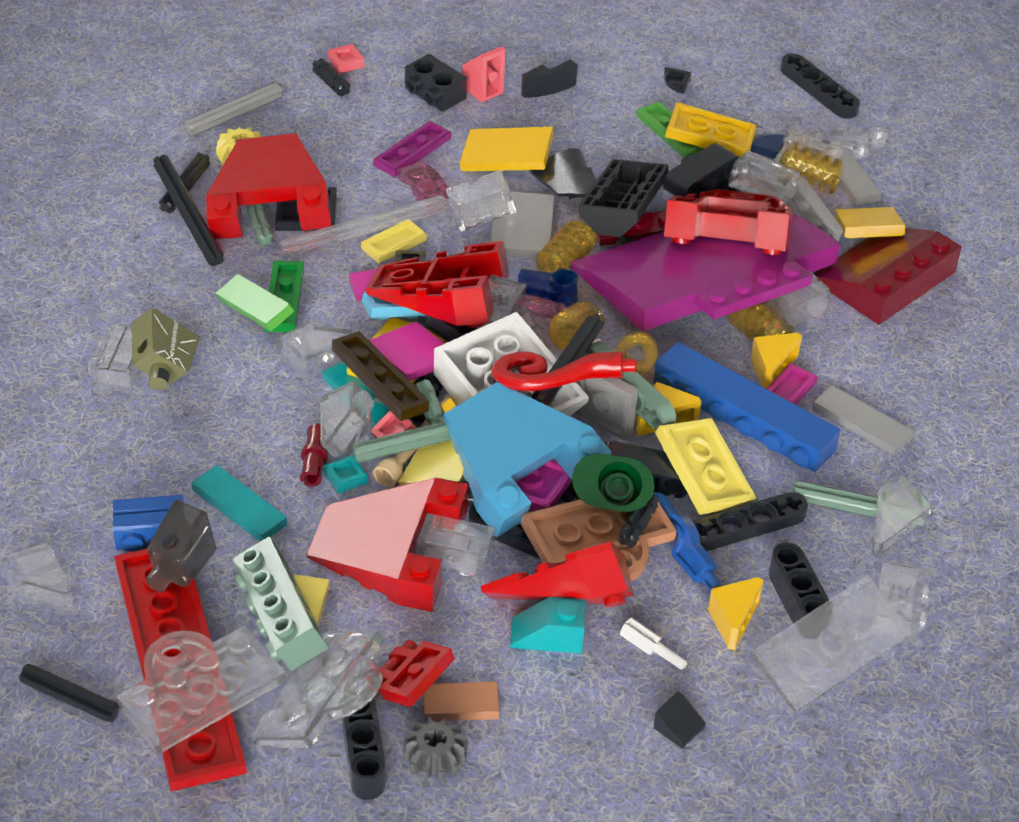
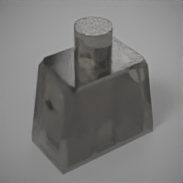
[145,500,217,592]

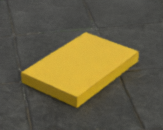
[665,102,757,161]
[459,127,554,171]

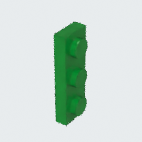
[264,260,304,333]

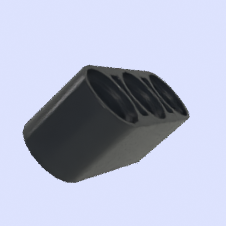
[663,143,741,198]
[604,441,687,498]
[768,542,832,640]
[341,689,385,800]

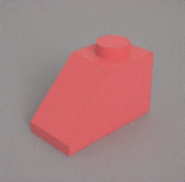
[462,46,505,102]

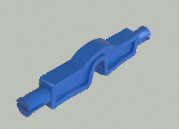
[653,492,723,594]

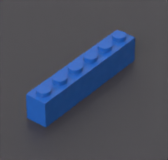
[653,342,841,473]

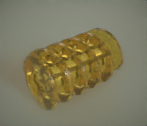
[777,142,842,195]
[536,221,597,283]
[549,301,604,351]
[727,302,794,342]
[616,331,659,374]

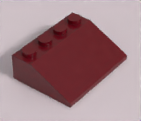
[812,228,962,325]

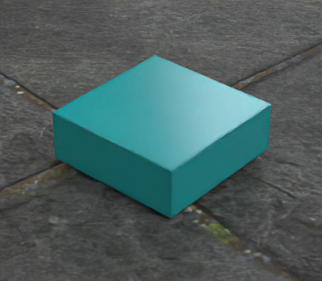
[323,455,368,494]

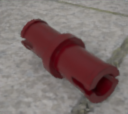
[300,424,329,487]

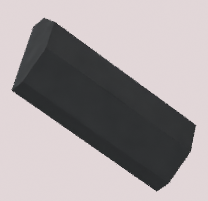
[579,159,669,237]

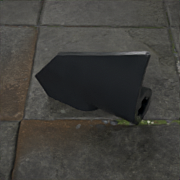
[531,148,596,200]

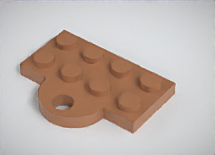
[521,499,677,581]

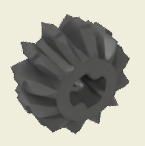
[403,716,468,782]

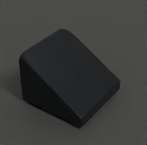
[653,691,706,749]

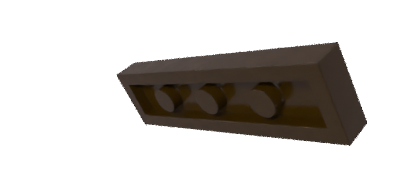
[332,331,429,421]

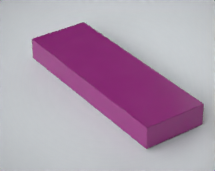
[373,121,451,178]

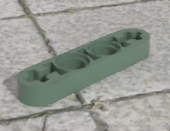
[583,341,676,430]

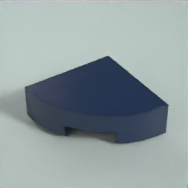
[751,134,787,159]

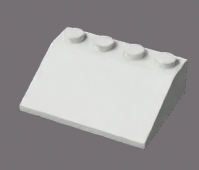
[434,312,589,416]

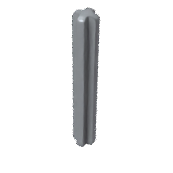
[185,83,283,136]

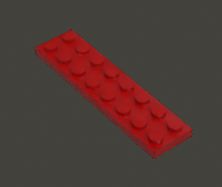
[114,541,247,792]

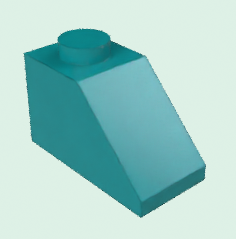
[510,597,586,654]

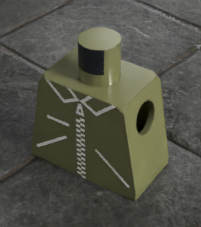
[131,307,200,390]

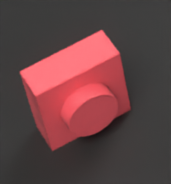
[328,44,364,74]
[370,411,416,438]

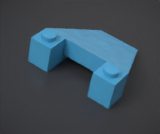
[443,382,612,537]

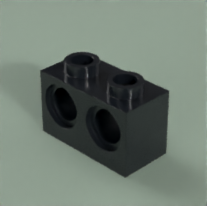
[405,54,467,112]

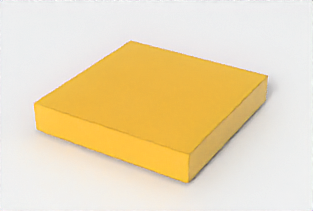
[835,207,905,238]

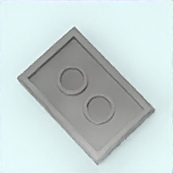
[490,190,555,259]

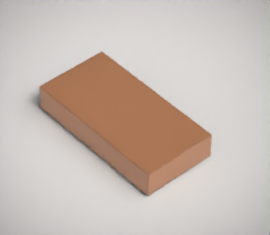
[423,682,499,722]

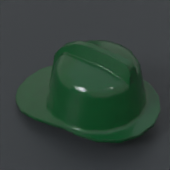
[572,454,654,512]

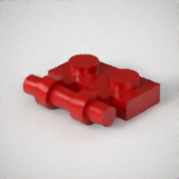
[362,639,455,707]

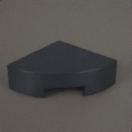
[664,67,691,94]

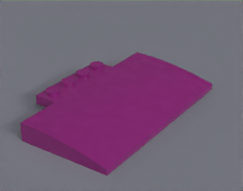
[571,214,840,331]

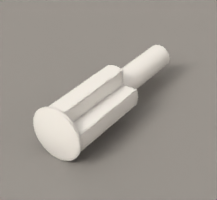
[620,617,687,670]

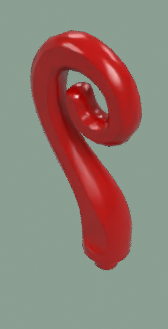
[491,351,637,391]

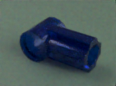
[516,268,578,309]

